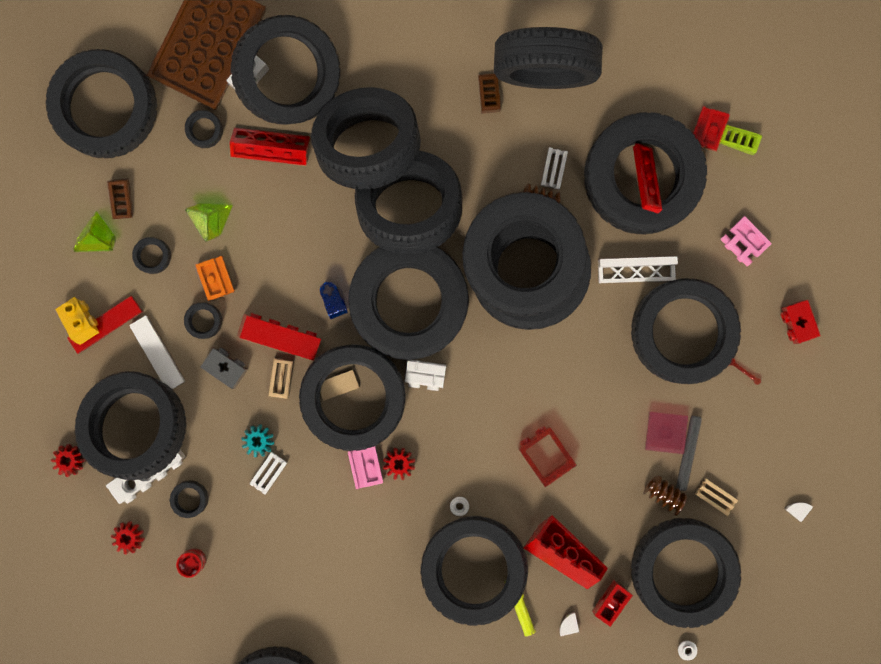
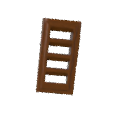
[478,74,501,114]
[107,178,132,219]

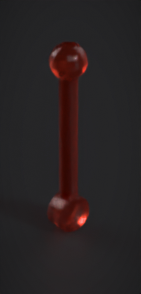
[730,358,761,385]

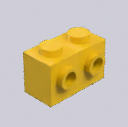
[55,297,99,345]

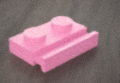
[348,446,383,489]

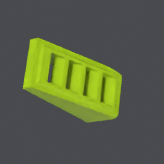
[720,125,762,155]

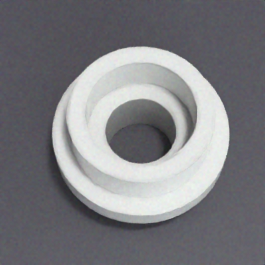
[450,497,469,516]
[678,640,697,660]

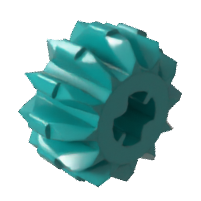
[241,425,275,457]

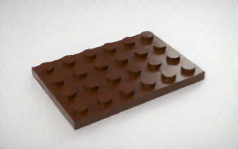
[146,0,267,110]

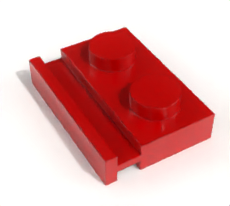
[693,106,730,152]

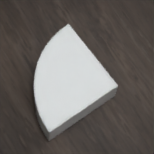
[785,502,813,522]
[560,612,579,636]

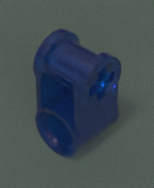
[320,282,348,320]

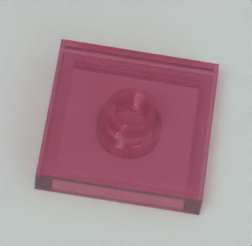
[645,411,688,454]

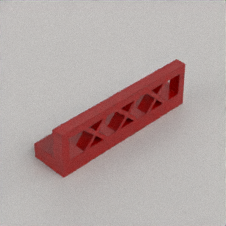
[230,127,310,166]

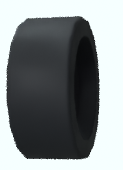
[185,110,223,148]
[132,237,171,274]
[184,303,222,339]
[169,480,209,518]

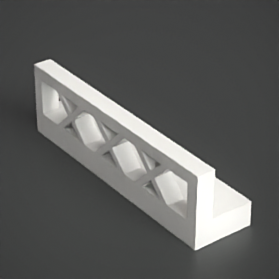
[598,257,678,283]

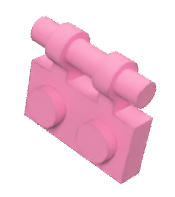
[720,216,772,266]

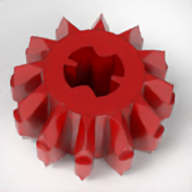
[51,444,85,477]
[383,448,415,480]
[111,521,145,555]

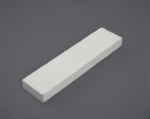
[129,316,185,389]

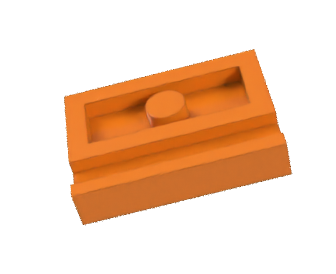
[195,256,235,301]

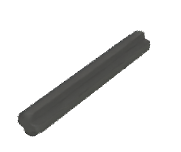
[676,416,702,491]

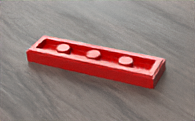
[633,143,662,213]
[67,296,143,354]

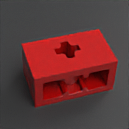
[781,300,821,344]
[592,580,633,627]

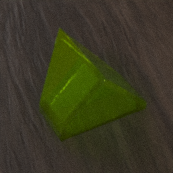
[185,203,233,242]
[73,211,116,252]

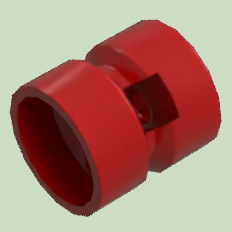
[176,548,206,578]

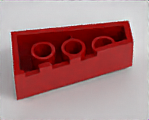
[237,313,321,361]
[523,515,608,589]

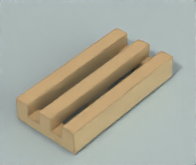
[269,358,293,399]
[695,478,738,516]

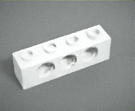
[106,449,186,504]

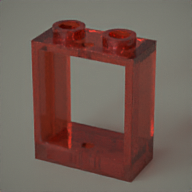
[518,426,577,487]

